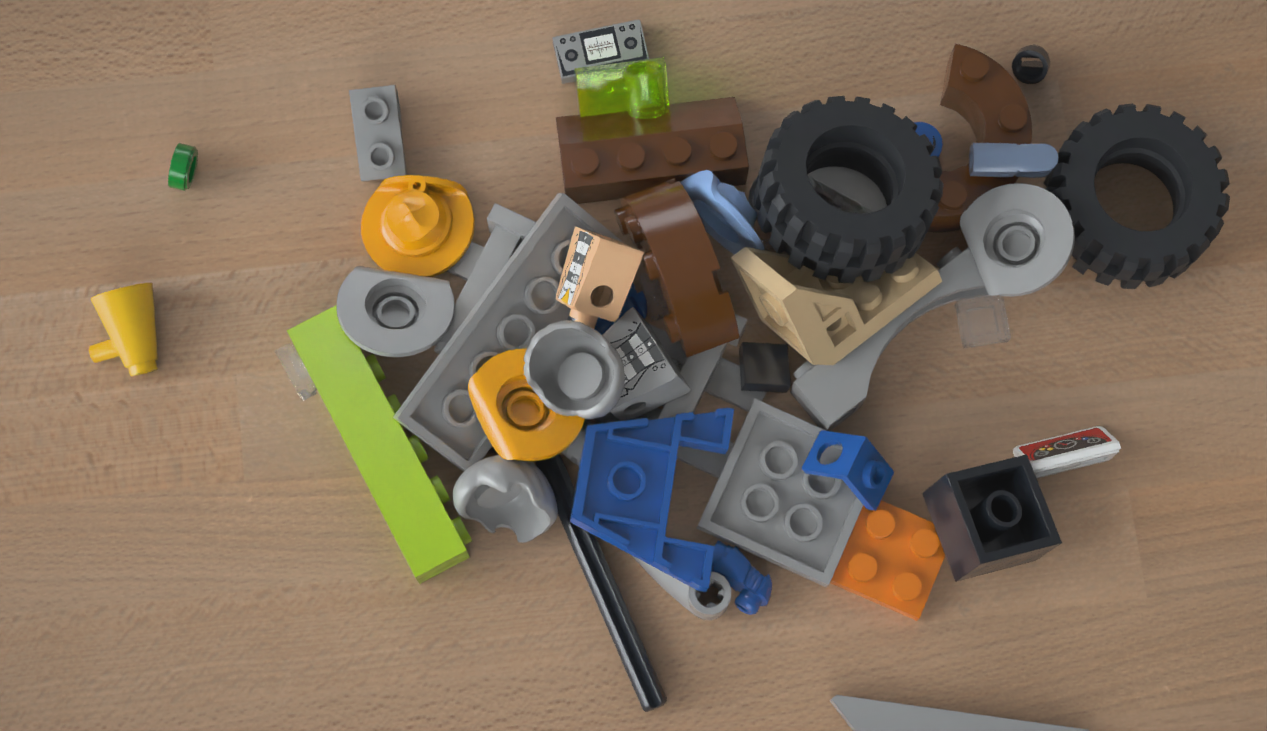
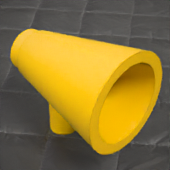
[89,282,158,377]

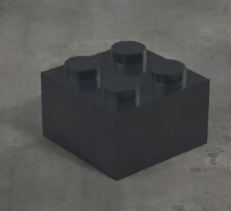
[922,454,1062,582]

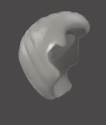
[523,320,625,419]
[453,455,558,543]

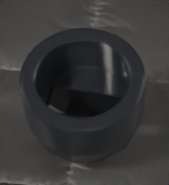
[1012,44,1050,84]

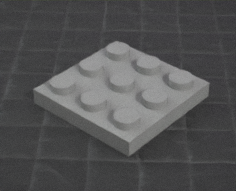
[696,399,884,587]

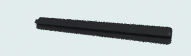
[535,453,667,712]

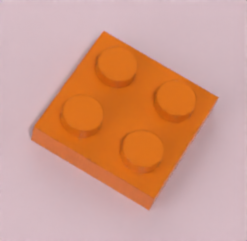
[830,500,945,621]

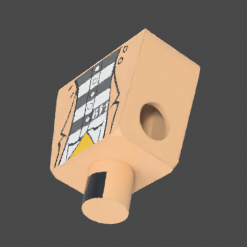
[556,226,644,329]

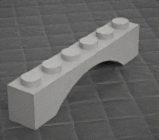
[790,247,1004,431]

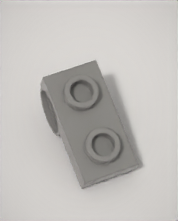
[349,85,407,181]

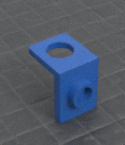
[802,430,894,511]

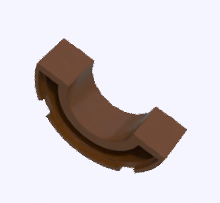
[928,43,1032,233]
[614,178,740,358]

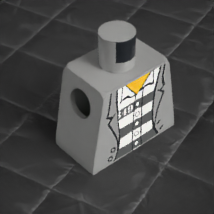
[602,307,691,421]

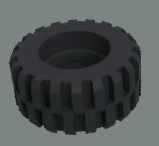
[754,96,944,284]
[1043,103,1230,289]

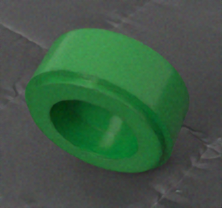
[168,143,198,191]

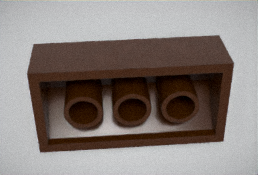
[556,97,749,204]

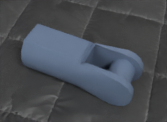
[969,143,1059,178]

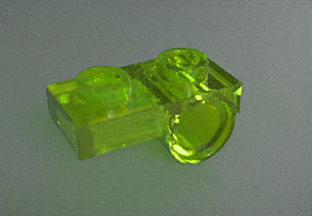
[574,57,670,119]

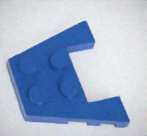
[570,408,734,592]

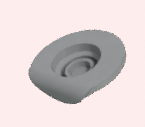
[960,183,1075,297]
[336,266,454,357]

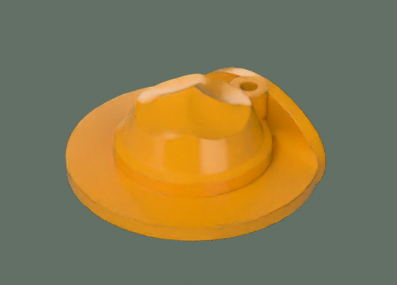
[361,175,475,277]
[468,348,585,461]

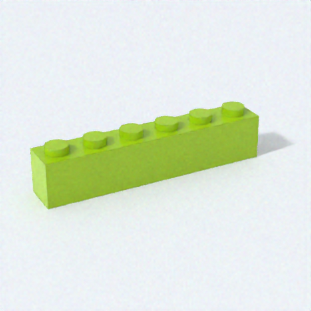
[287,305,472,584]

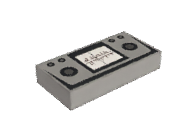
[552,19,650,84]

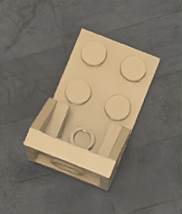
[731,247,942,365]

